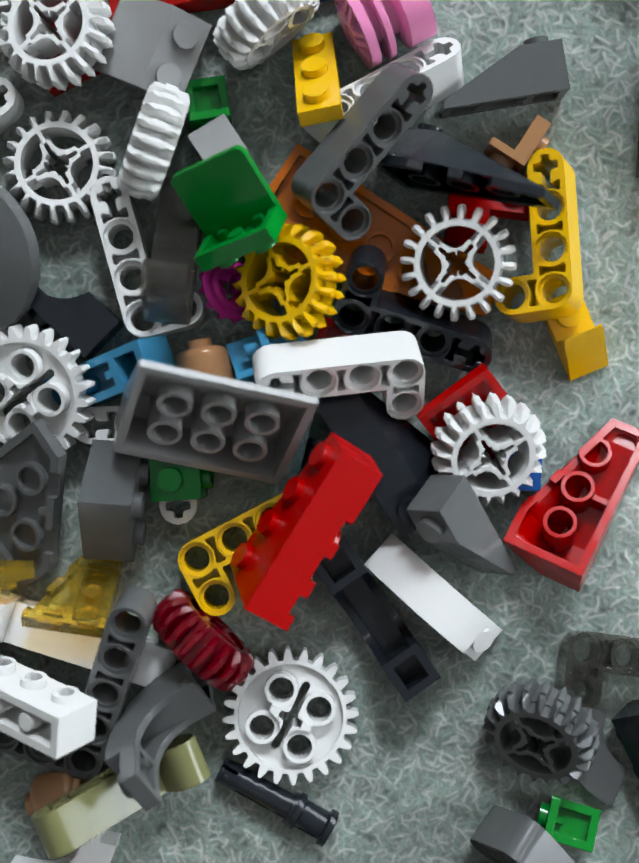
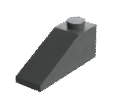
[439,35,570,119]
[406,475,517,575]

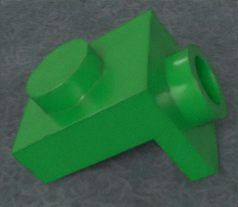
[185,75,233,133]
[148,459,214,502]
[537,795,602,853]

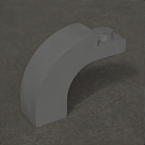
[104,661,216,812]

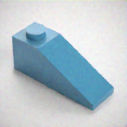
[42,335,176,408]

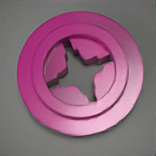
[198,261,245,323]

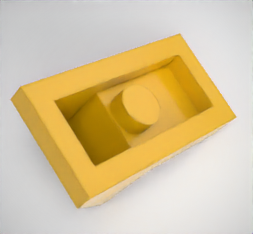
[545,293,609,381]

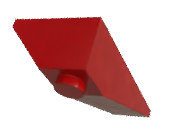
[503,418,639,592]

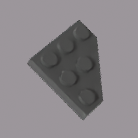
[0,418,67,591]

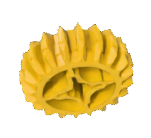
[232,223,347,341]

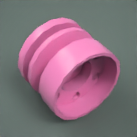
[334,0,437,70]

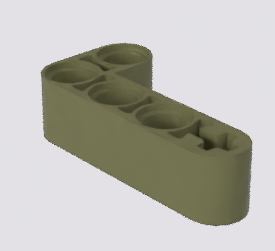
[31,734,211,860]

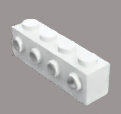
[0,654,97,760]

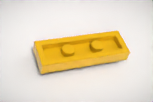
[292,32,344,127]

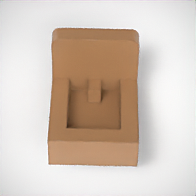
[483,114,552,173]

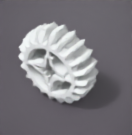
[0,0,116,91]
[213,0,320,70]
[117,81,190,201]
[2,110,118,225]
[400,204,517,322]
[430,392,547,507]

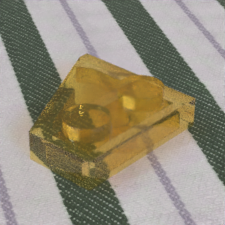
[21,555,123,638]

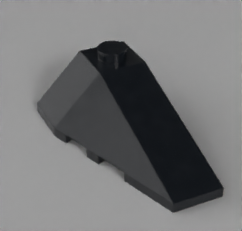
[376,123,560,210]
[317,392,438,538]

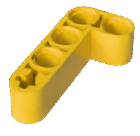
[494,148,584,323]
[177,491,283,616]

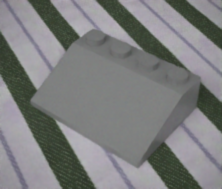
[112,359,319,485]

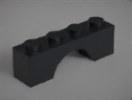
[27,286,125,360]
[315,532,441,702]

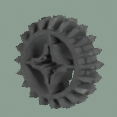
[483,677,600,786]

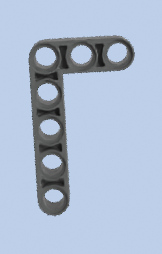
[0,586,157,779]

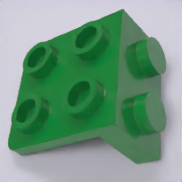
[171,145,287,272]

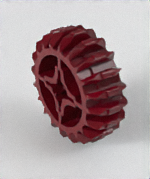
[152,589,255,692]

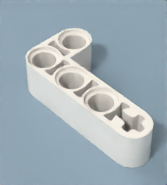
[294,37,465,143]
[90,176,206,338]
[252,331,426,420]

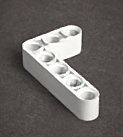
[0,589,177,687]

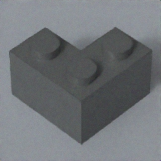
[77,439,150,562]

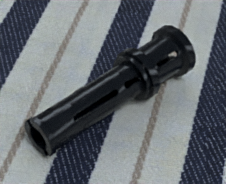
[214,757,339,847]

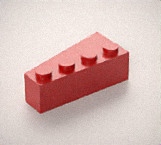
[230,432,383,631]

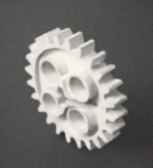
[0,324,97,450]
[222,645,359,785]

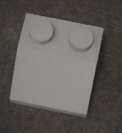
[92,0,212,95]

